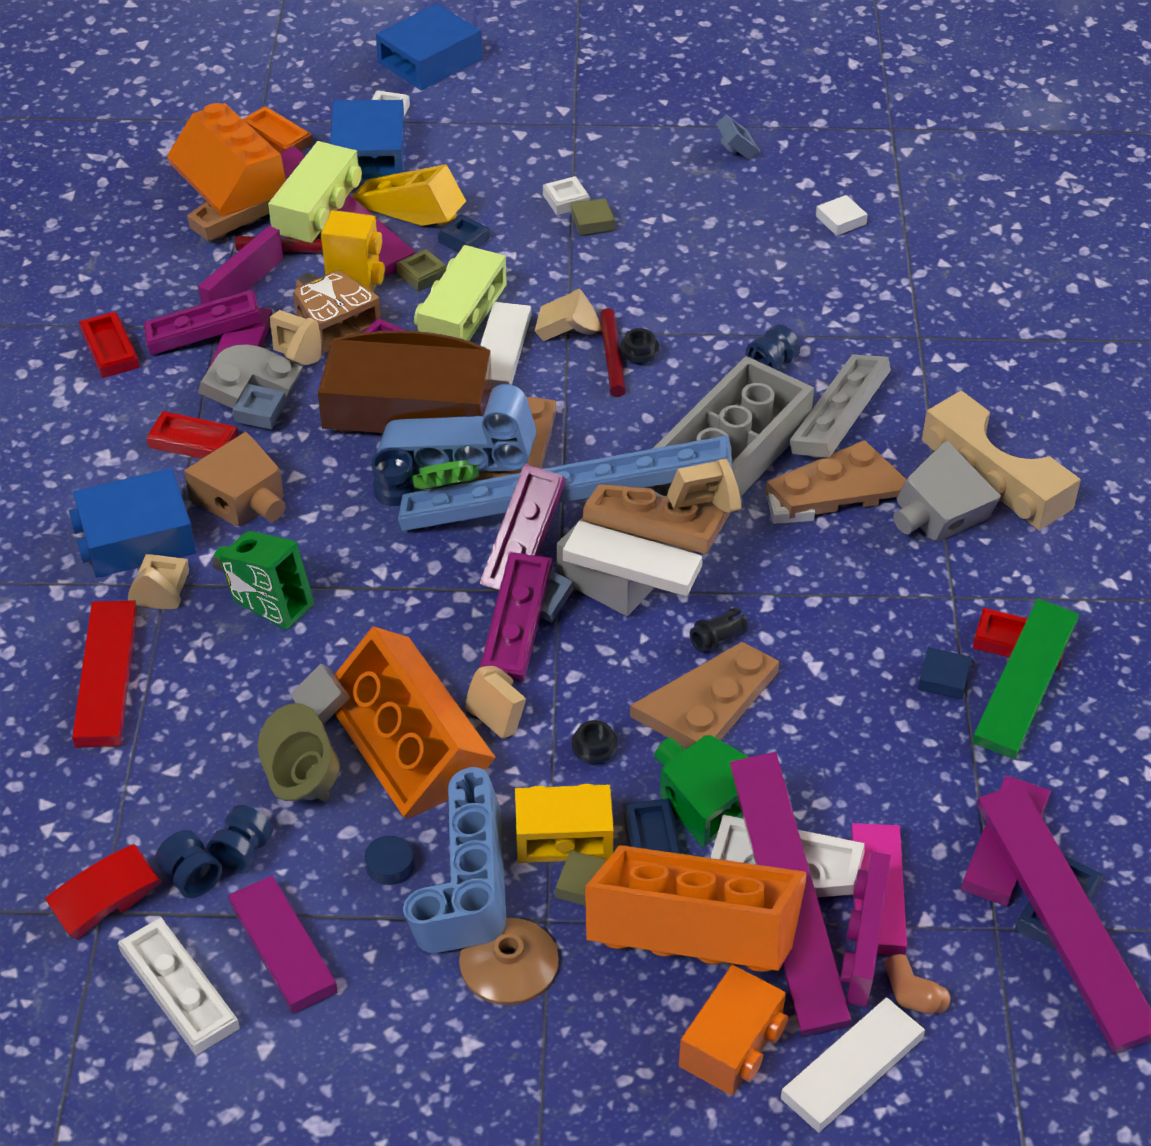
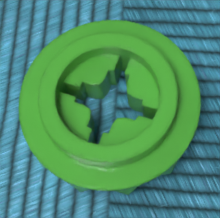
[412,460,479,489]

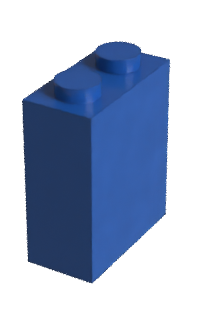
[376,3,482,91]
[330,99,405,180]
[69,468,196,578]

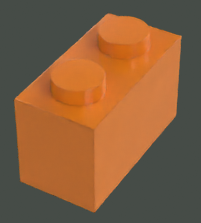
[679,964,788,1096]

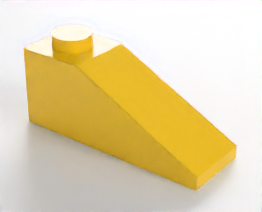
[352,164,466,226]

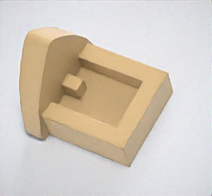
[535,288,602,341]
[270,310,321,365]
[667,458,741,513]
[128,554,189,609]
[465,666,526,739]

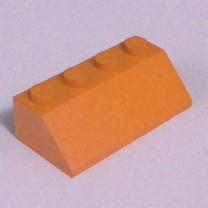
[167,103,286,216]
[334,626,496,818]
[585,845,806,972]

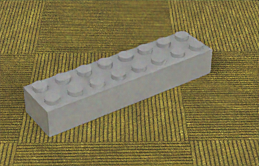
[557,356,814,616]

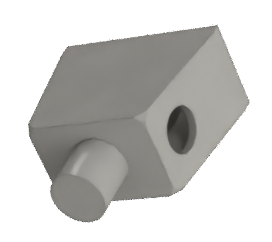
[893,440,1001,541]

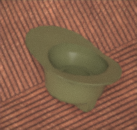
[257,703,340,801]

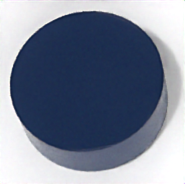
[365,836,414,885]

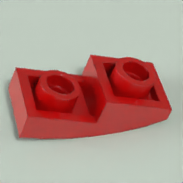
[44,844,162,940]

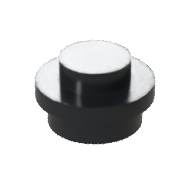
[620,328,659,364]
[572,720,618,764]

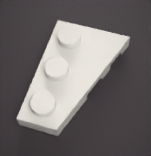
[711,815,864,897]

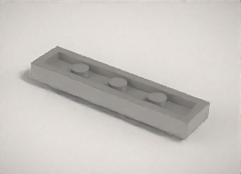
[790,354,891,458]

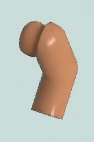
[884,954,950,1014]

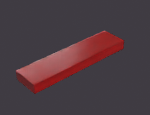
[72,600,138,748]

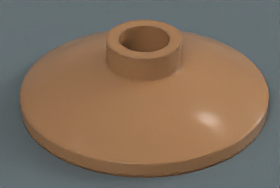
[459,918,559,1005]

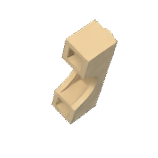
[922,391,1081,531]

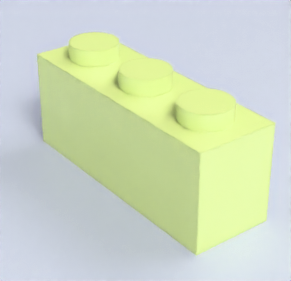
[268,141,362,243]
[414,245,507,341]

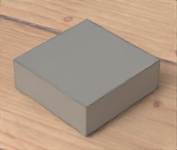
[290,663,350,725]

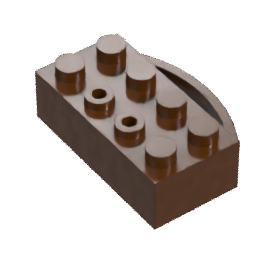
[318,331,492,433]

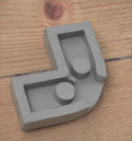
[198,345,303,408]

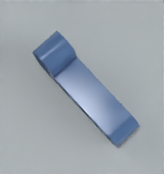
[376,384,536,474]
[403,767,506,953]

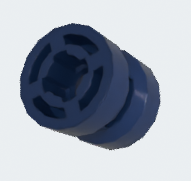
[745,324,800,371]
[371,448,415,506]
[207,805,273,873]
[155,830,222,898]

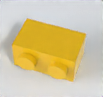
[321,210,385,292]
[515,784,614,863]

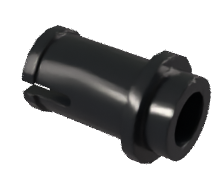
[690,607,748,653]

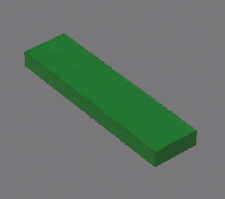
[972,598,1079,760]

